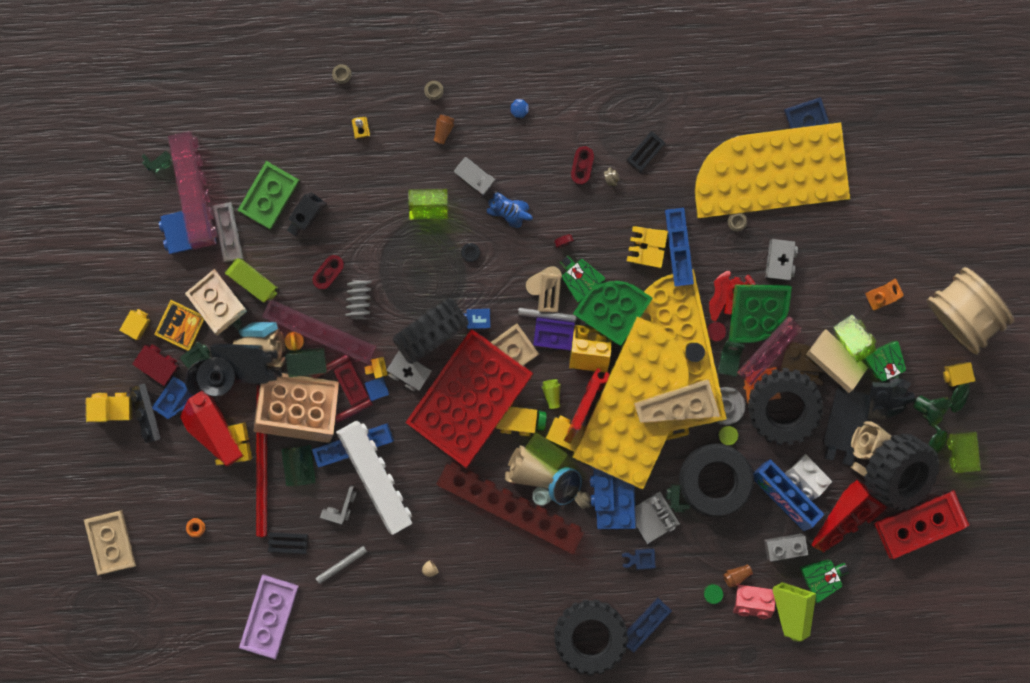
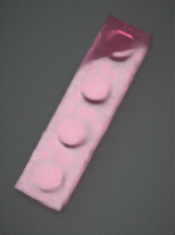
[737,316,802,385]

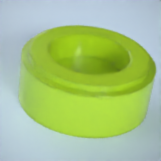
[718,426,738,445]

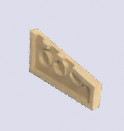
[634,379,720,422]

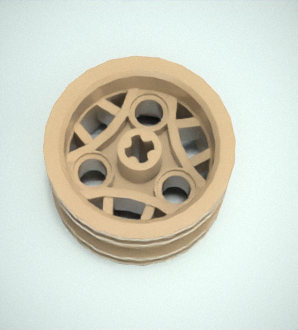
[927,267,1014,354]

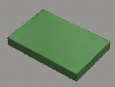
[237,161,300,230]

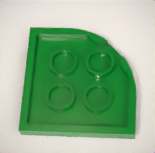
[573,281,653,346]
[729,285,792,343]

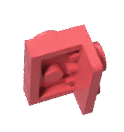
[733,585,775,619]

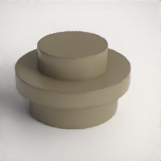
[332,64,351,84]
[424,81,444,100]
[604,167,620,186]
[728,213,747,231]
[575,491,592,509]

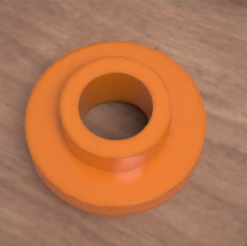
[186,518,205,538]

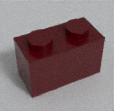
[132,344,180,386]

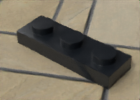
[129,384,161,443]

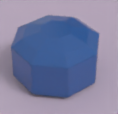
[511,99,528,118]

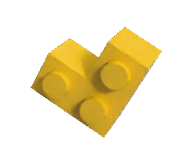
[86,393,133,422]

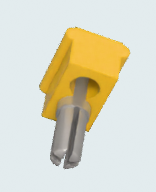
[352,117,370,139]

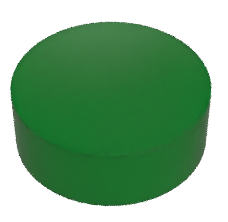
[536,411,547,431]
[704,584,723,604]

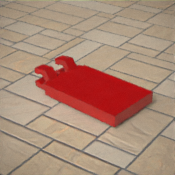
[563,368,609,444]

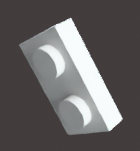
[785,454,832,501]

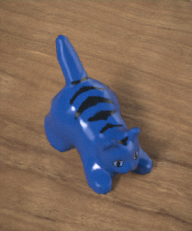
[487,192,532,228]

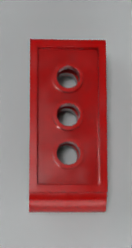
[874,490,970,559]

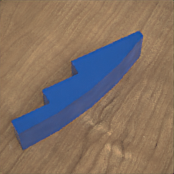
[665,208,694,286]
[312,423,394,468]

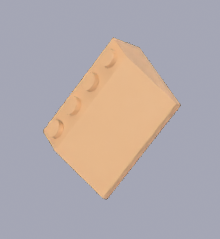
[253,373,339,443]

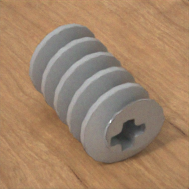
[346,280,371,320]

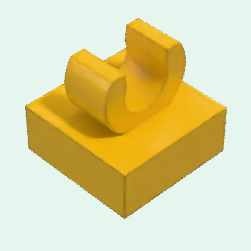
[364,357,388,378]

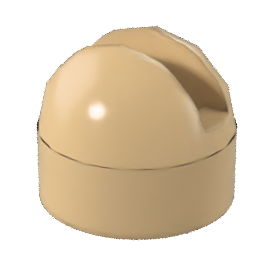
[422,560,439,577]

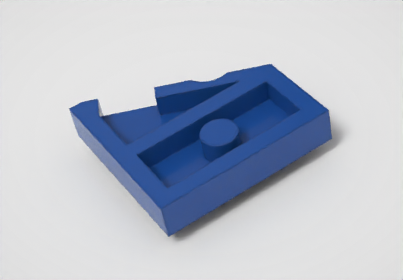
[152,376,193,419]

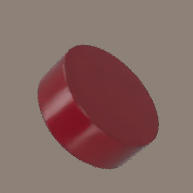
[554,234,574,248]
[707,322,726,341]

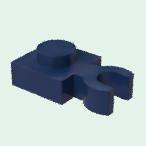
[622,548,656,569]

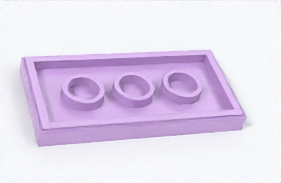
[239,574,299,659]

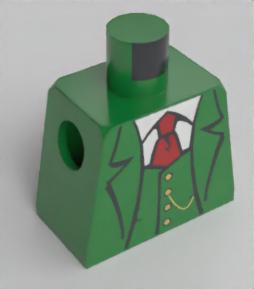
[560,256,606,303]
[861,341,906,382]
[799,559,849,603]

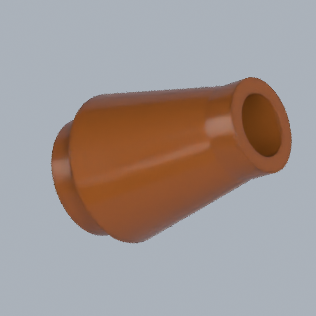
[433,114,455,144]
[723,564,753,588]

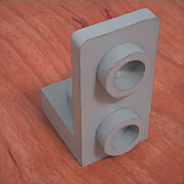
[454,157,495,195]
[320,485,356,524]

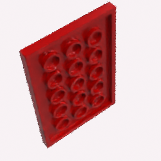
[405,329,534,468]

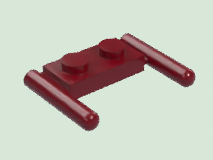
[311,354,373,423]

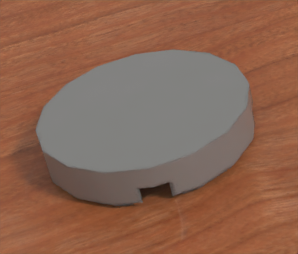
[717,387,746,425]

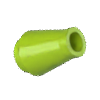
[542,379,560,409]

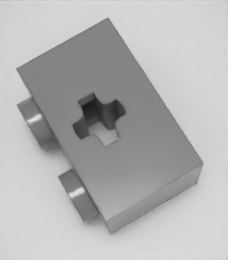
[765,239,798,280]
[387,351,432,391]
[764,534,808,561]

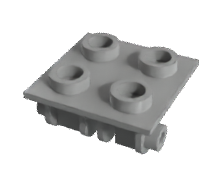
[636,491,680,544]

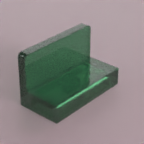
[286,347,327,377]
[281,445,315,486]

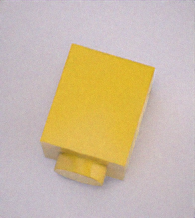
[120,309,151,340]
[943,362,975,386]

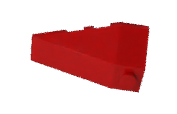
[180,391,244,467]
[812,480,887,552]

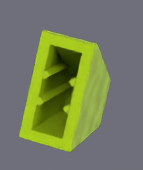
[225,258,278,303]
[773,582,816,642]

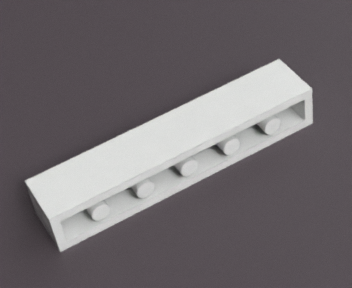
[336,421,412,535]

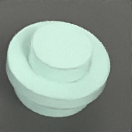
[532,487,551,505]

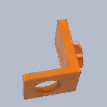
[865,279,904,310]

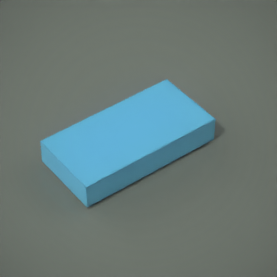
[238,322,278,337]

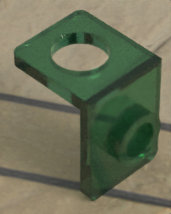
[718,341,745,377]

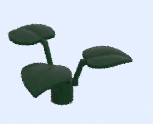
[913,383,970,454]

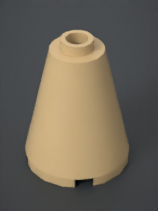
[233,329,286,367]
[851,422,892,460]
[505,445,558,488]

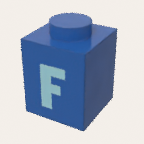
[463,309,490,329]

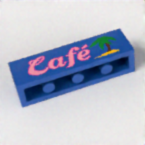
[753,459,824,531]

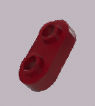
[571,146,594,185]
[312,255,344,289]

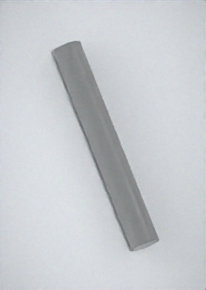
[518,308,576,323]
[316,546,367,584]

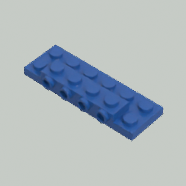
[590,466,636,529]

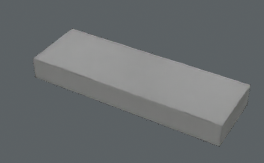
[212,202,243,262]

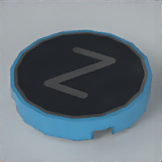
[549,467,581,505]

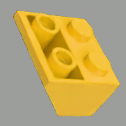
[569,325,612,373]

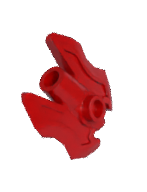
[709,271,756,321]

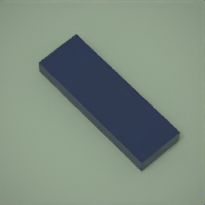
[626,597,672,653]

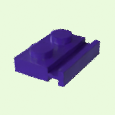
[533,318,575,350]

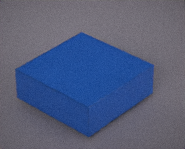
[365,377,389,401]

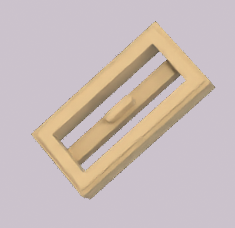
[538,273,561,312]

